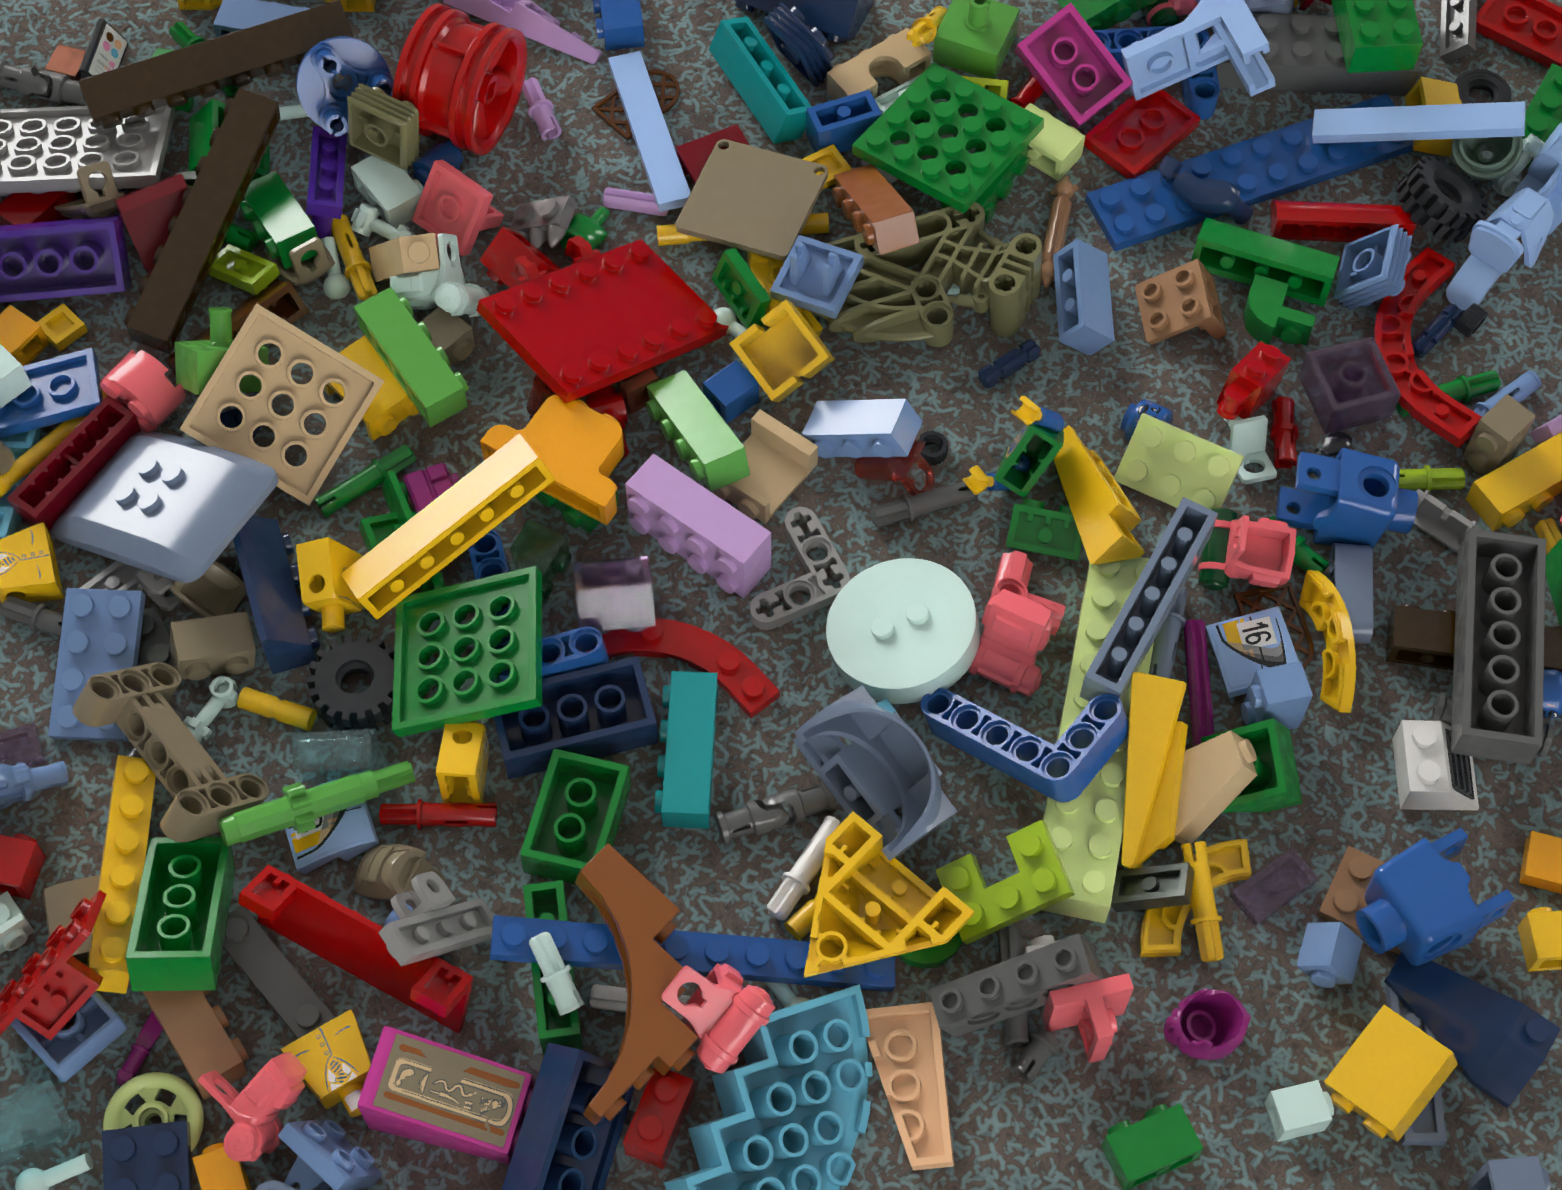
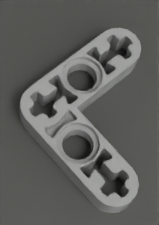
[749,507,850,630]

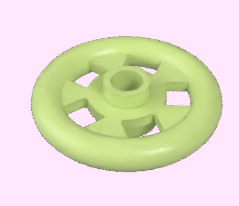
[103,1072,204,1152]

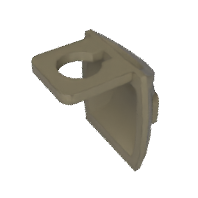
[54,161,124,219]
[265,237,335,287]
[170,561,247,617]
[354,844,446,901]

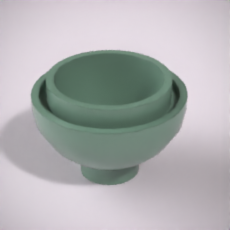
[1452,136,1523,181]

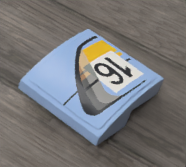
[1205,606,1299,698]
[285,780,379,875]

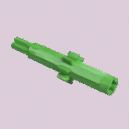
[218,761,416,847]

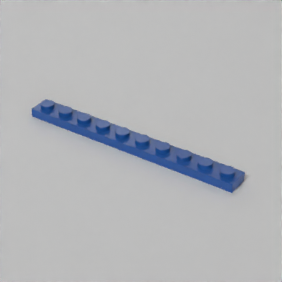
[489,915,895,991]

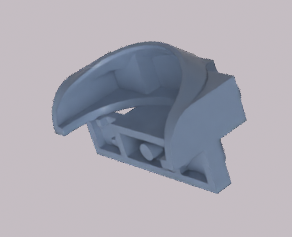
[793,685,958,861]

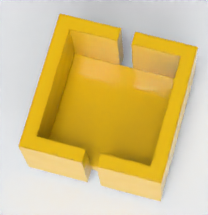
[729,299,835,402]

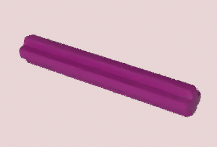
[1183,619,1215,747]

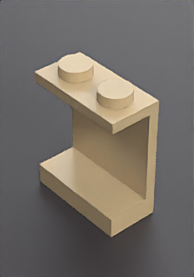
[712,409,818,524]

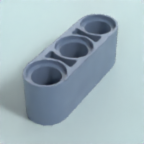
[1329,542,1374,644]

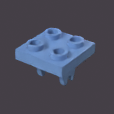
[770,235,864,319]
[278,1119,382,1190]

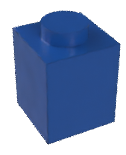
[703,360,760,424]

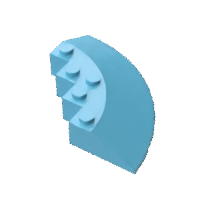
[664,984,873,1190]

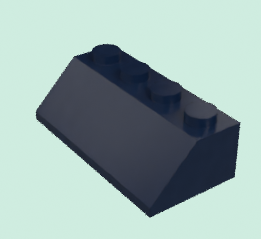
[735,0,875,43]
[233,515,321,674]
[502,1043,635,1190]

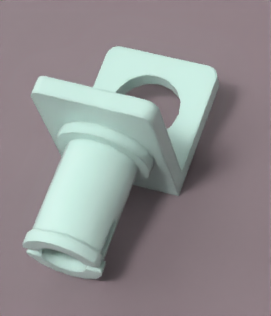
[1224,415,1277,484]

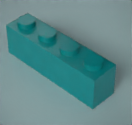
[709,16,812,144]
[655,671,718,829]

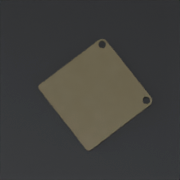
[675,139,828,261]

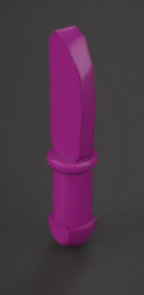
[116,1011,163,1087]

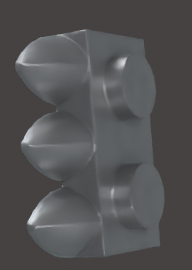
[509,195,578,249]

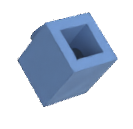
[1296,922,1363,988]

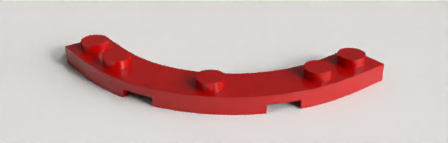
[1373,247,1482,448]
[548,617,780,718]

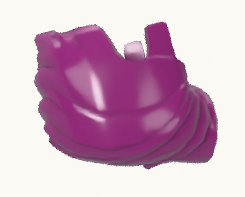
[1163,988,1251,1061]

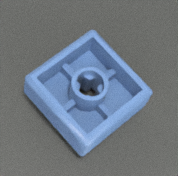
[1333,224,1412,310]
[11,991,127,1082]

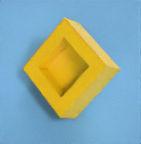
[37,303,88,352]

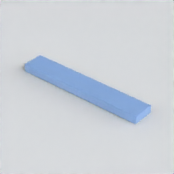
[608,51,690,212]
[1312,101,1526,144]

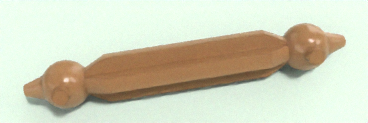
[1041,175,1078,288]

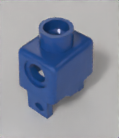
[1276,448,1418,549]
[1355,828,1515,966]

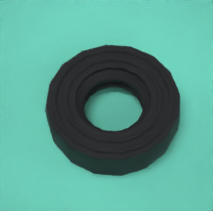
[1454,69,1512,104]

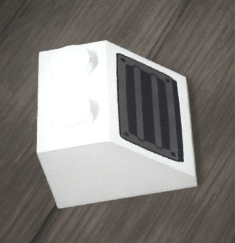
[1392,720,1479,810]

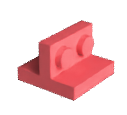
[412,159,504,256]
[1042,973,1134,1063]

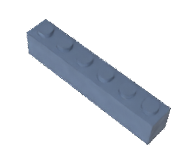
[1079,497,1218,702]

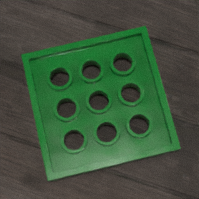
[852,62,1044,214]
[392,566,542,737]

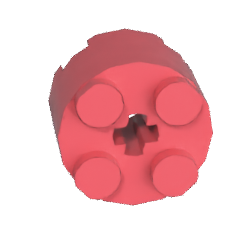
[100,349,186,432]

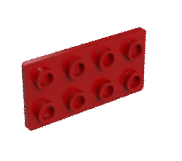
[0,890,107,1041]

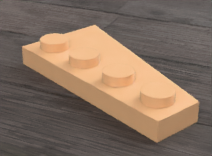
[866,1002,954,1171]

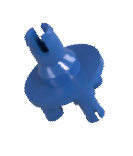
[296,36,394,137]

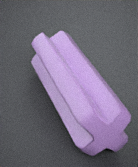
[603,187,669,216]

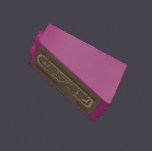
[357,1026,535,1164]

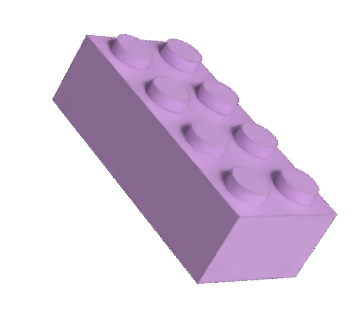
[625,453,771,598]

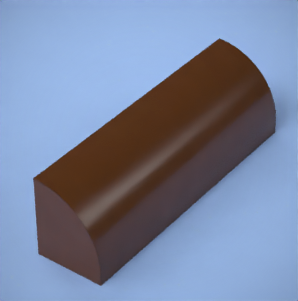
[164,280,309,375]

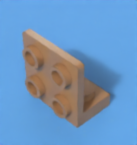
[1135,259,1227,344]

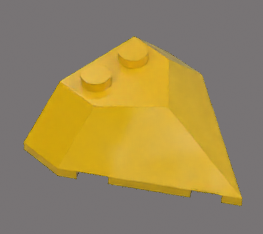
[804,811,974,978]

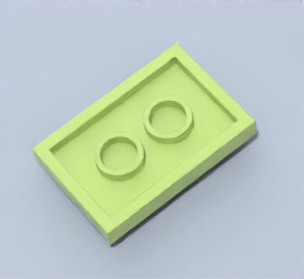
[1114,413,1245,509]

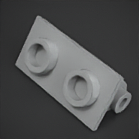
[1413,489,1482,553]

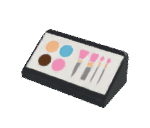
[79,19,128,79]

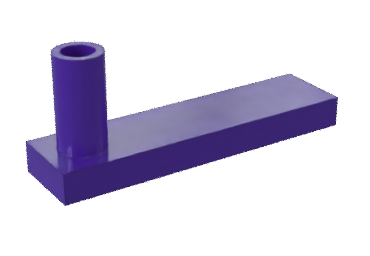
[306,126,347,240]

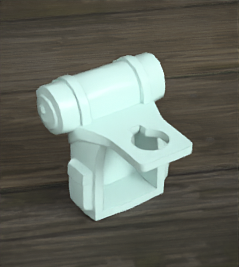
[390,233,489,318]

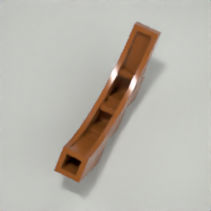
[575,843,698,1125]

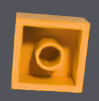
[1519,831,1562,894]

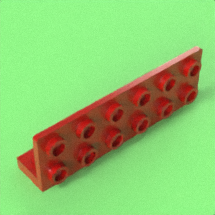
[238,864,474,1034]

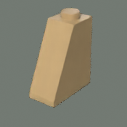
[369,233,441,283]
[1175,730,1257,845]

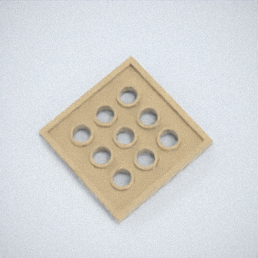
[179,303,384,506]

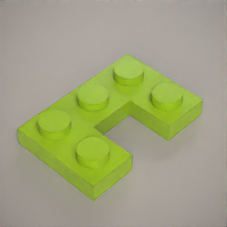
[936,820,1075,945]

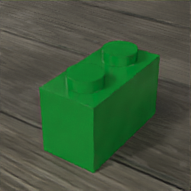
[1101,1103,1204,1190]

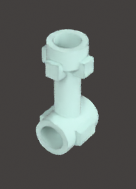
[1490,134,1545,197]
[351,203,415,240]
[183,676,238,743]

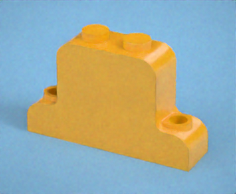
[480,394,624,525]

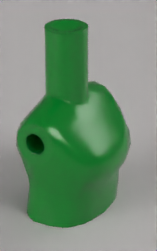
[559,206,610,250]

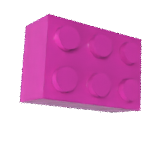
[1014,2,1133,129]

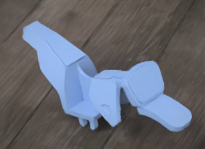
[1446,122,1562,311]

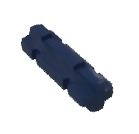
[1412,304,1463,358]
[978,339,1041,388]

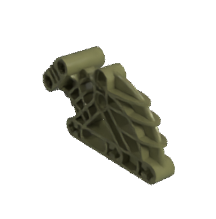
[810,202,1042,347]

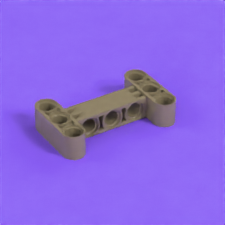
[73,662,269,842]

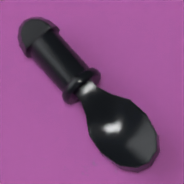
[1295,431,1352,476]

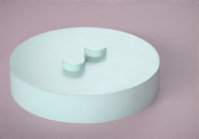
[826,558,980,704]

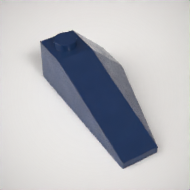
[1384,952,1561,1108]

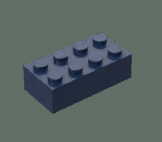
[493,656,659,780]

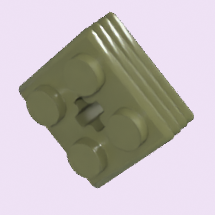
[347,83,419,170]

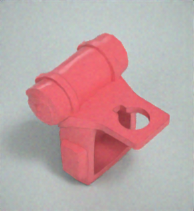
[968,589,1054,697]
[661,963,776,1074]
[198,1052,308,1162]

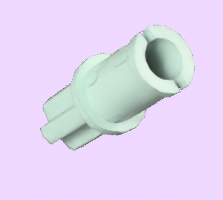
[529,932,584,1016]

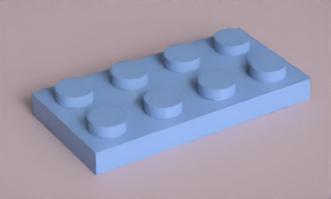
[48,588,146,742]

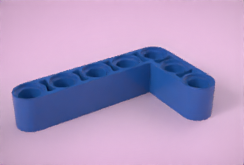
[1093,26,1220,120]
[468,529,609,683]
[920,688,1129,802]

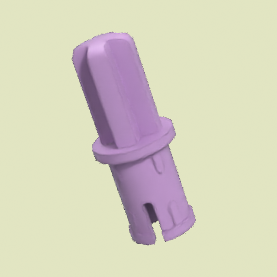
[522,77,562,141]

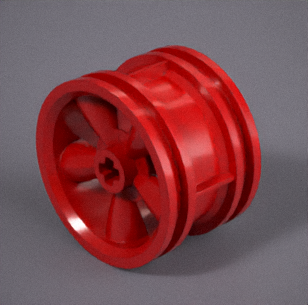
[392,3,527,156]

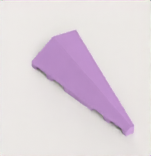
[443,0,603,65]

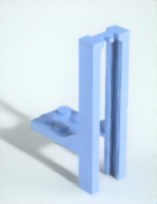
[1121,0,1276,101]

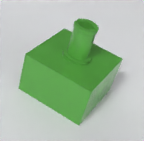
[933,0,1020,79]
[175,307,269,395]

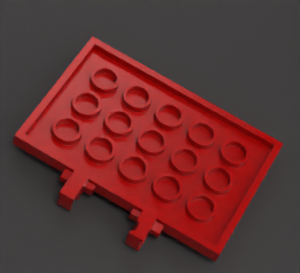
[476,235,729,404]

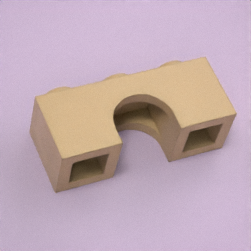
[827,28,932,100]

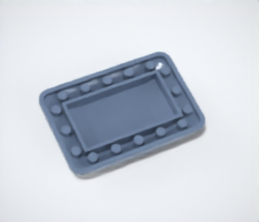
[52,431,279,583]

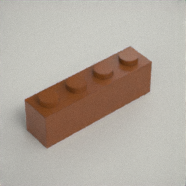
[832,164,920,255]

